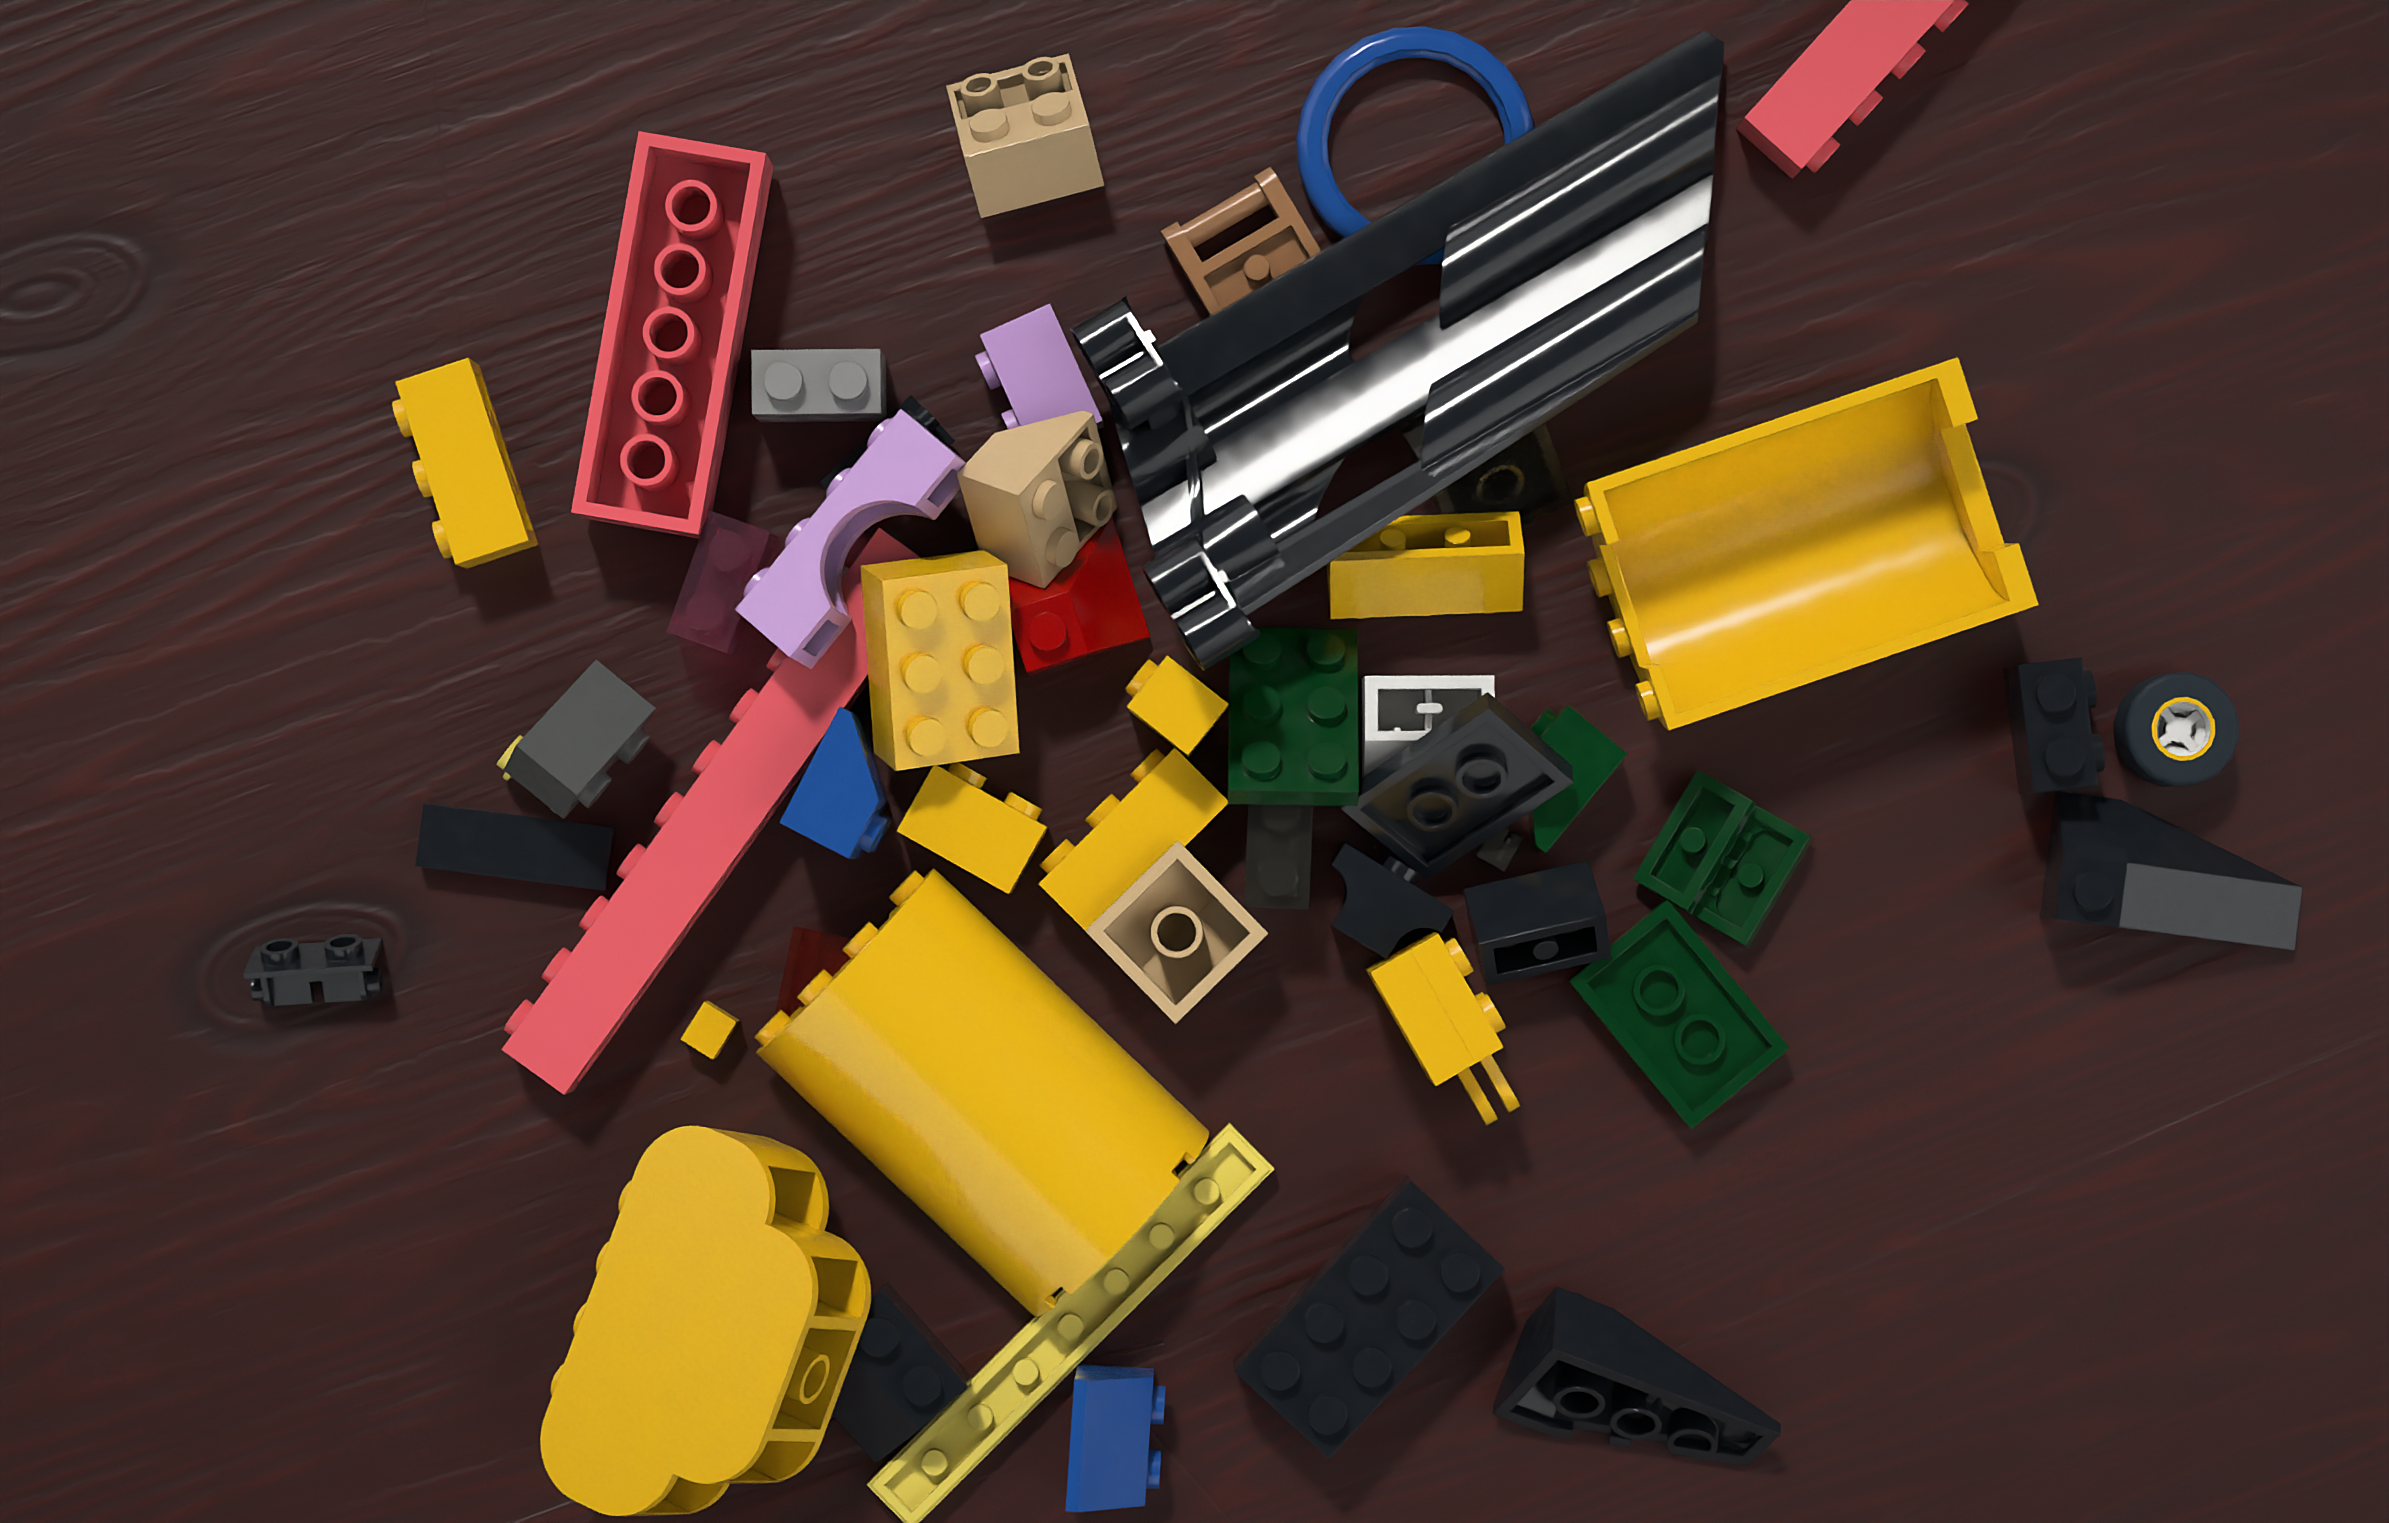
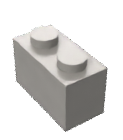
[751,349,887,422]

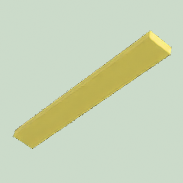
[867,1122,1274,1523]

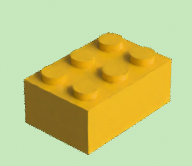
[860,550,1019,771]

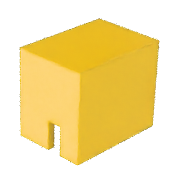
[680,1000,740,1060]

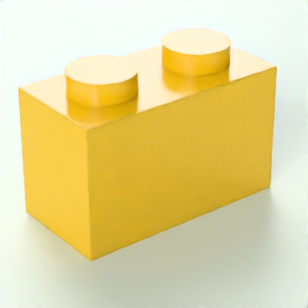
[1125,655,1229,758]
[897,762,1049,894]

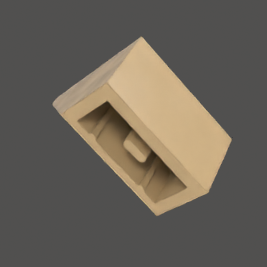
[946,53,1104,218]
[957,410,1117,589]

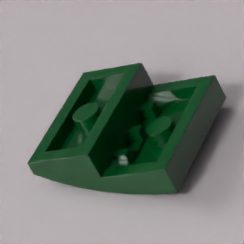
[1633,770,1813,948]

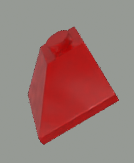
[1008,516,1150,675]

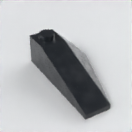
[2040,791,2303,950]
[1493,1287,1781,1466]

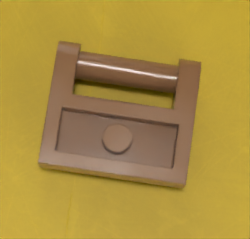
[1160,167,1321,316]

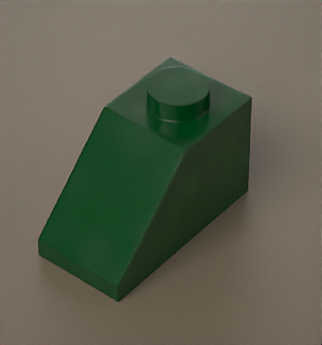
[1528,705,1627,853]

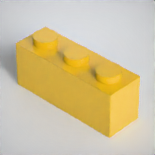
[392,358,539,569]
[1327,511,1525,619]
[1039,748,1228,931]

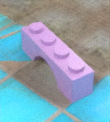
[735,409,966,669]

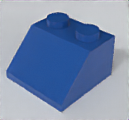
[779,707,892,859]
[1065,1363,1166,1512]

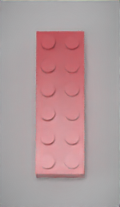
[571,131,774,540]

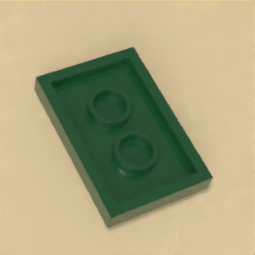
[1228,628,1359,806]
[1567,899,1790,1130]

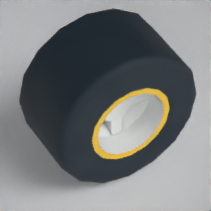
[2113,672,2240,787]

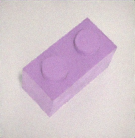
[975,304,1104,429]

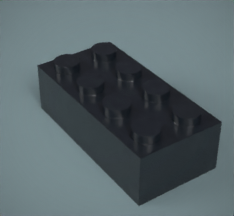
[1233,1175,1505,1459]

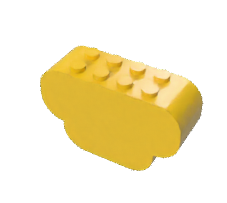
[540,1126,871,1516]

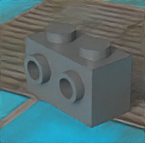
[504,659,656,819]

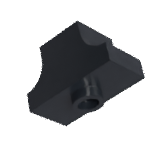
[1330,843,1455,959]

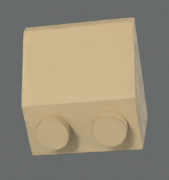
[1086,841,1268,1024]

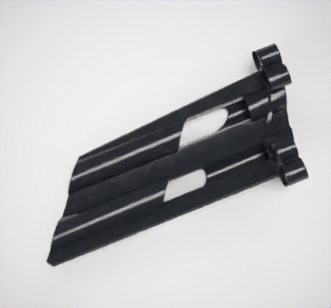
[1070,30,1725,671]

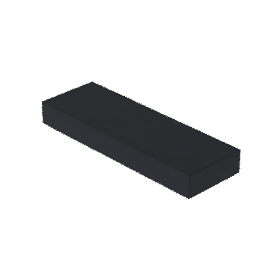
[415,803,616,891]

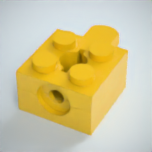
[1365,931,1520,1126]

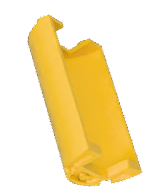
[1574,357,2039,731]
[754,868,1209,1317]

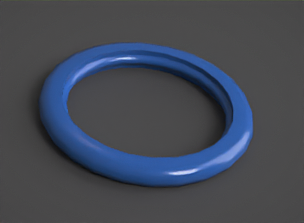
[1296,26,1535,265]

